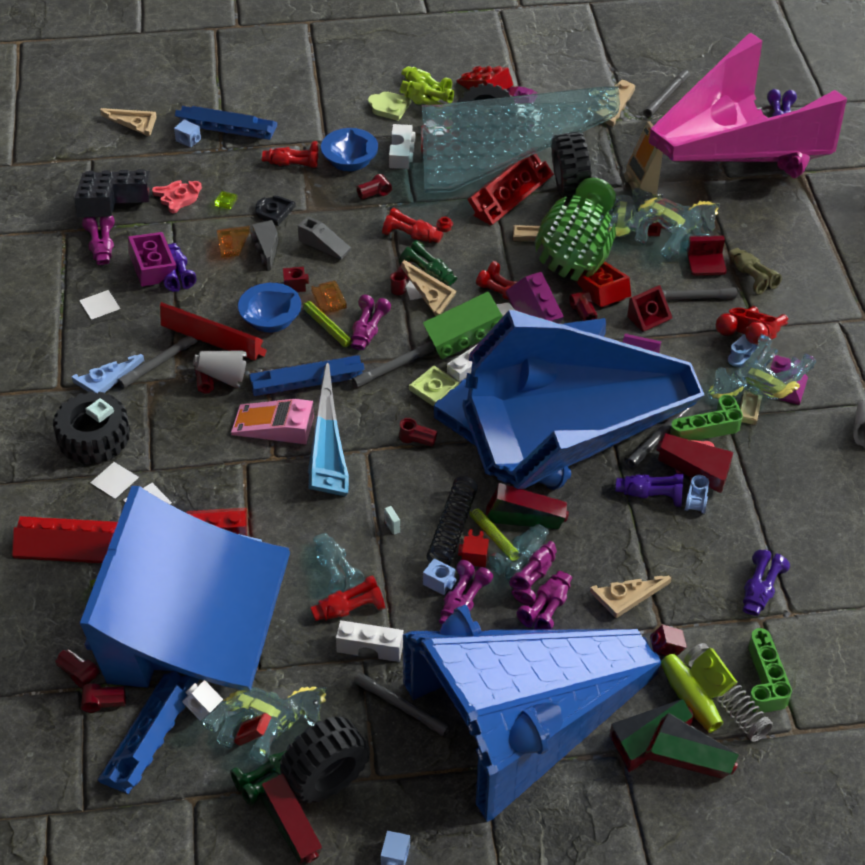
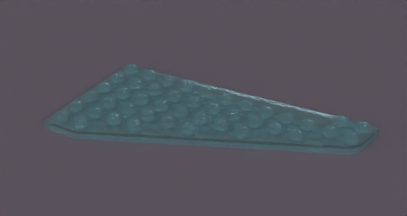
[422,86,620,193]

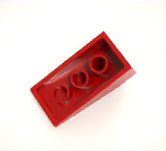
[569,262,632,307]

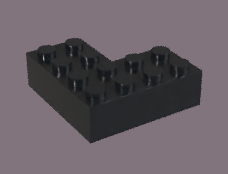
[74,169,152,218]

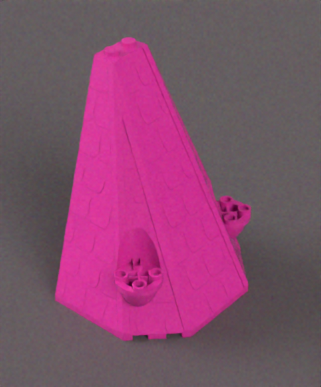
[649,33,847,178]

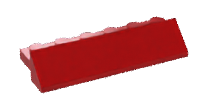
[467,148,554,225]
[160,302,267,361]
[13,516,118,563]

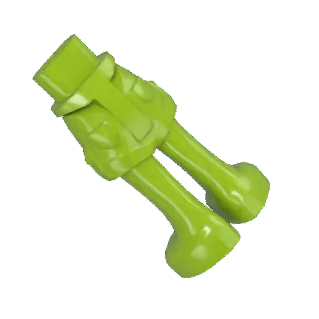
[401,66,452,101]
[399,80,454,113]

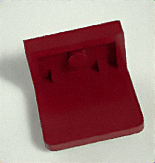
[687,236,726,276]

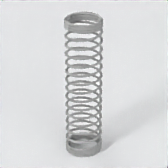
[684,643,773,742]

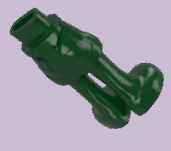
[399,241,457,286]
[230,750,287,805]

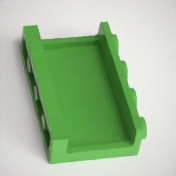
[423,292,503,359]

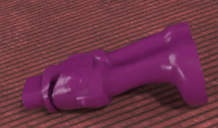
[82,216,115,265]
[351,294,391,350]
[509,541,557,606]
[439,560,493,625]
[517,571,572,630]

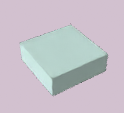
[85,398,114,423]
[384,506,400,535]

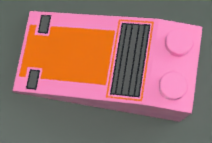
[231,399,314,444]

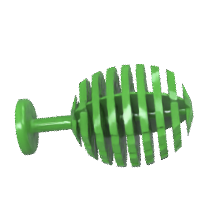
[535,178,616,281]

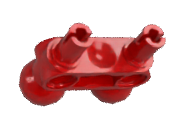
[715,306,788,345]

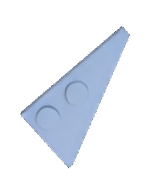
[72,354,144,393]

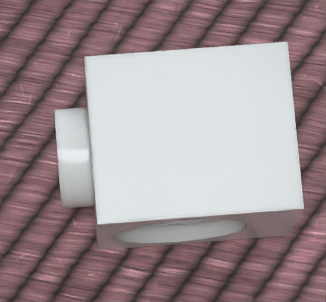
[182,680,223,721]

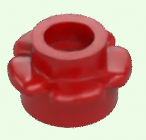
[436,217,453,232]

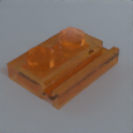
[311,280,347,314]

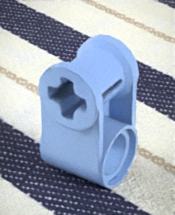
[728,334,760,367]
[685,475,709,514]

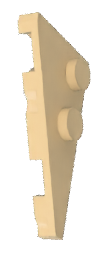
[100,108,157,136]
[401,260,457,316]
[590,575,671,618]

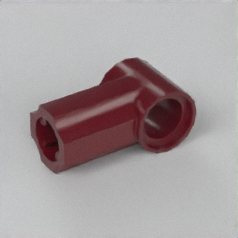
[356,174,392,200]
[390,262,411,295]
[569,291,598,321]
[195,366,214,394]
[399,418,438,446]
[55,649,100,688]
[81,684,126,713]

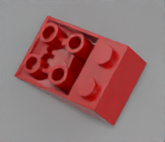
[456,66,514,90]

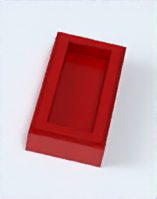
[234,713,271,746]

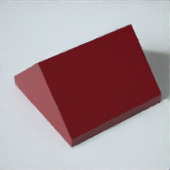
[627,285,673,332]

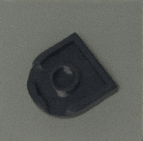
[256,195,296,226]

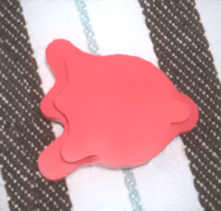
[152,180,202,213]

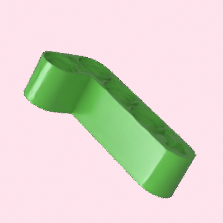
[670,395,743,440]
[748,628,792,713]

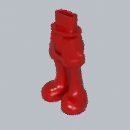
[262,141,319,168]
[382,208,444,243]
[476,261,518,300]
[310,575,386,621]

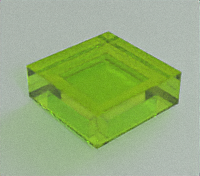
[215,191,237,209]

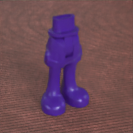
[767,89,797,117]
[163,243,197,292]
[616,474,683,507]
[743,550,790,616]

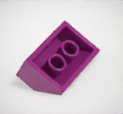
[128,232,176,286]
[506,272,564,324]

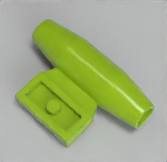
[661,647,737,733]

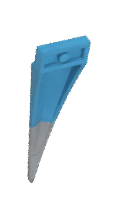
[308,363,349,496]

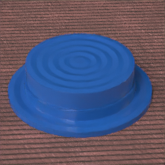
[321,128,378,171]
[238,283,301,332]

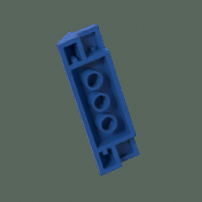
[175,106,277,140]
[249,355,365,396]
[98,671,199,794]

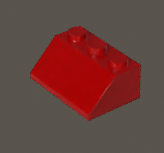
[186,508,247,536]

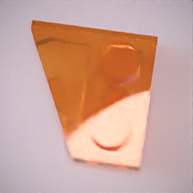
[217,226,250,258]

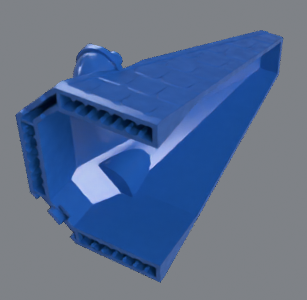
[462,310,704,490]
[403,605,661,822]

